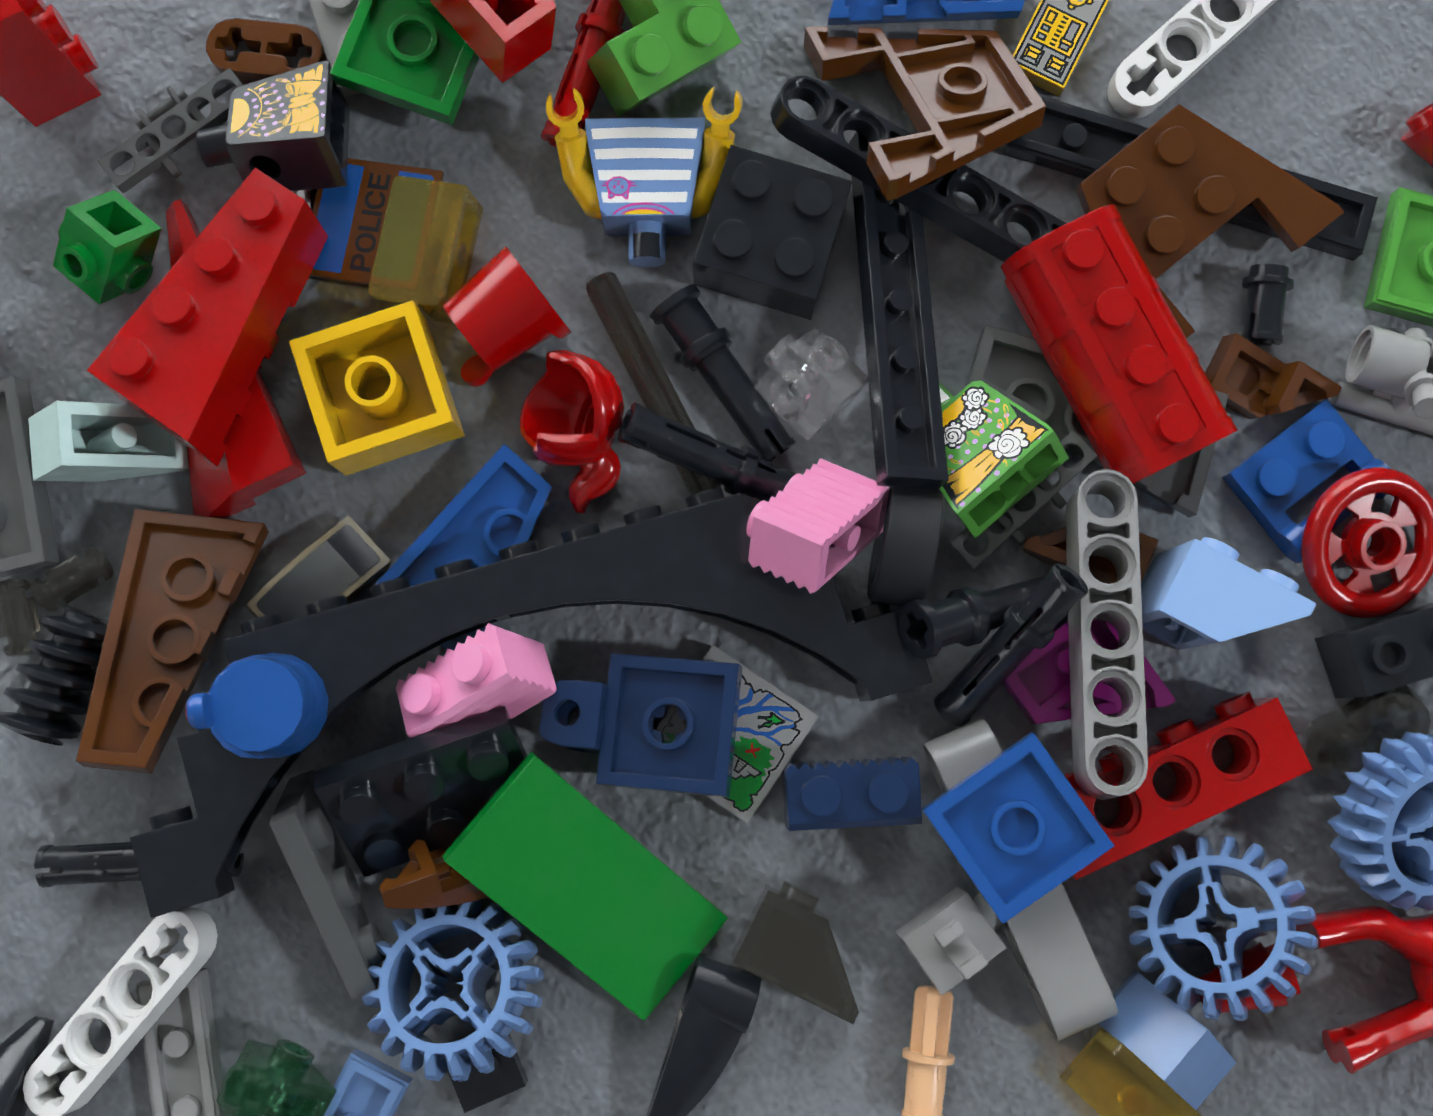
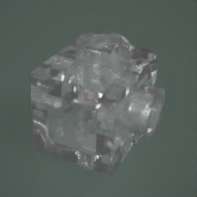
[754,327,868,441]

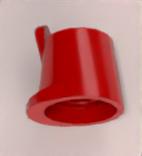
[443,246,572,387]

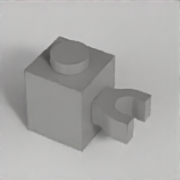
[895,886,1006,995]

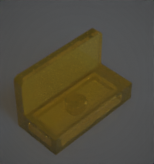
[368,176,483,324]
[1060,1028,1201,1116]

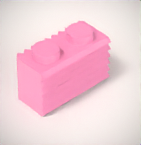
[746,458,890,594]
[396,623,557,738]

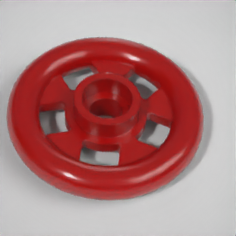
[1301,467,1433,618]

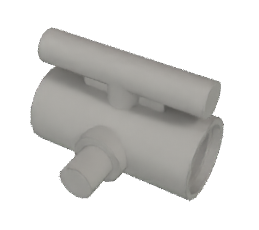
[1330,325,1433,435]

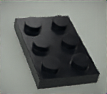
[313,705,527,877]

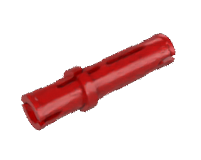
[540,0,626,148]

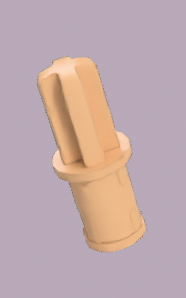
[901,986,955,1116]

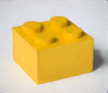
[289,300,465,476]

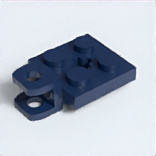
[539,653,742,798]

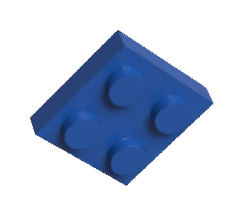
[922,733,1114,924]

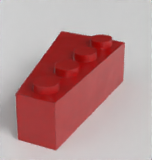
[87,168,328,467]

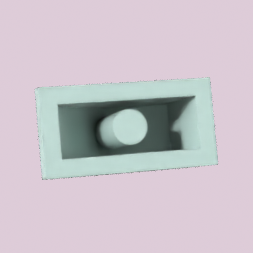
[28,401,189,482]

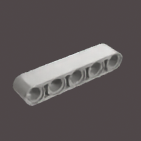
[1065,469,1148,800]
[923,718,1118,1041]

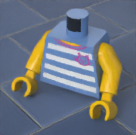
[546,87,743,268]

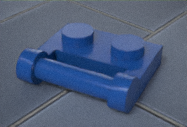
[1222,399,1391,563]

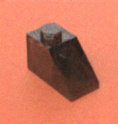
[732,881,859,1024]

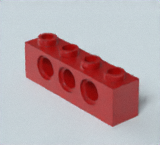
[1064,692,1313,880]

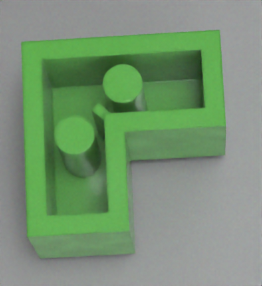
[587,0,742,117]

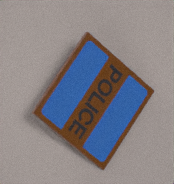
[310,158,444,293]

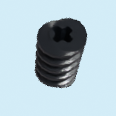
[0,601,108,746]

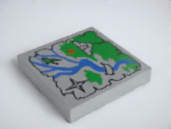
[655,645,819,824]

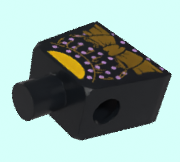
[196,60,350,191]

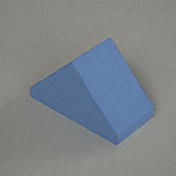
[1098,970,1237,1112]

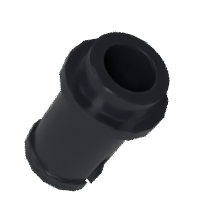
[1241,264,1294,346]

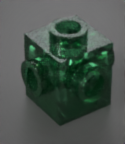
[216,1039,337,1116]

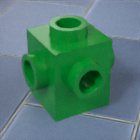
[53,190,162,305]

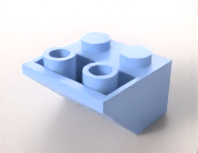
[1141,537,1317,650]

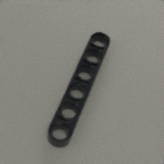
[770,76,1067,262]

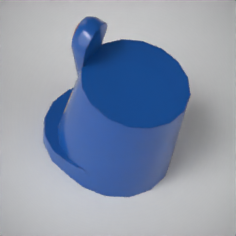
[186,653,329,759]

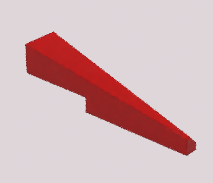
[166,199,306,519]

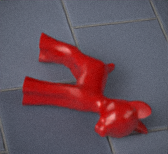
[1296,906,1433,1074]

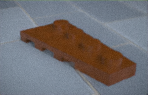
[76,509,269,774]

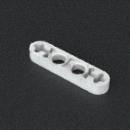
[1107,0,1278,119]
[23,906,218,1116]

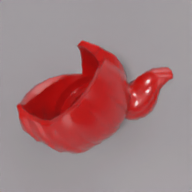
[520,350,625,514]

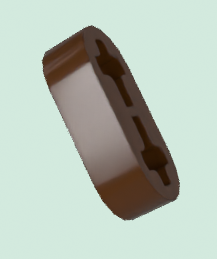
[206,18,327,84]

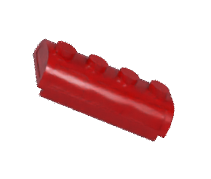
[1000,204,1238,484]

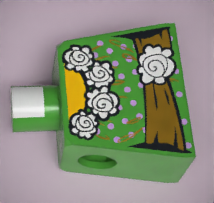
[939,380,1069,538]

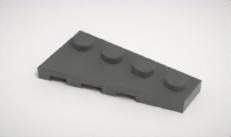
[965,325,1229,518]

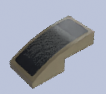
[246,515,391,623]

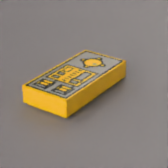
[1013,0,1109,97]

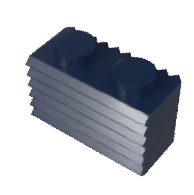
[782,757,922,831]

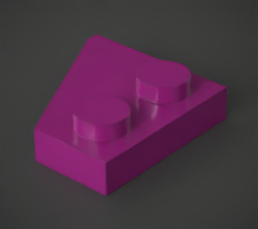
[1003,619,1176,724]

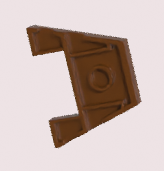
[804,26,1046,201]
[1075,104,1344,338]

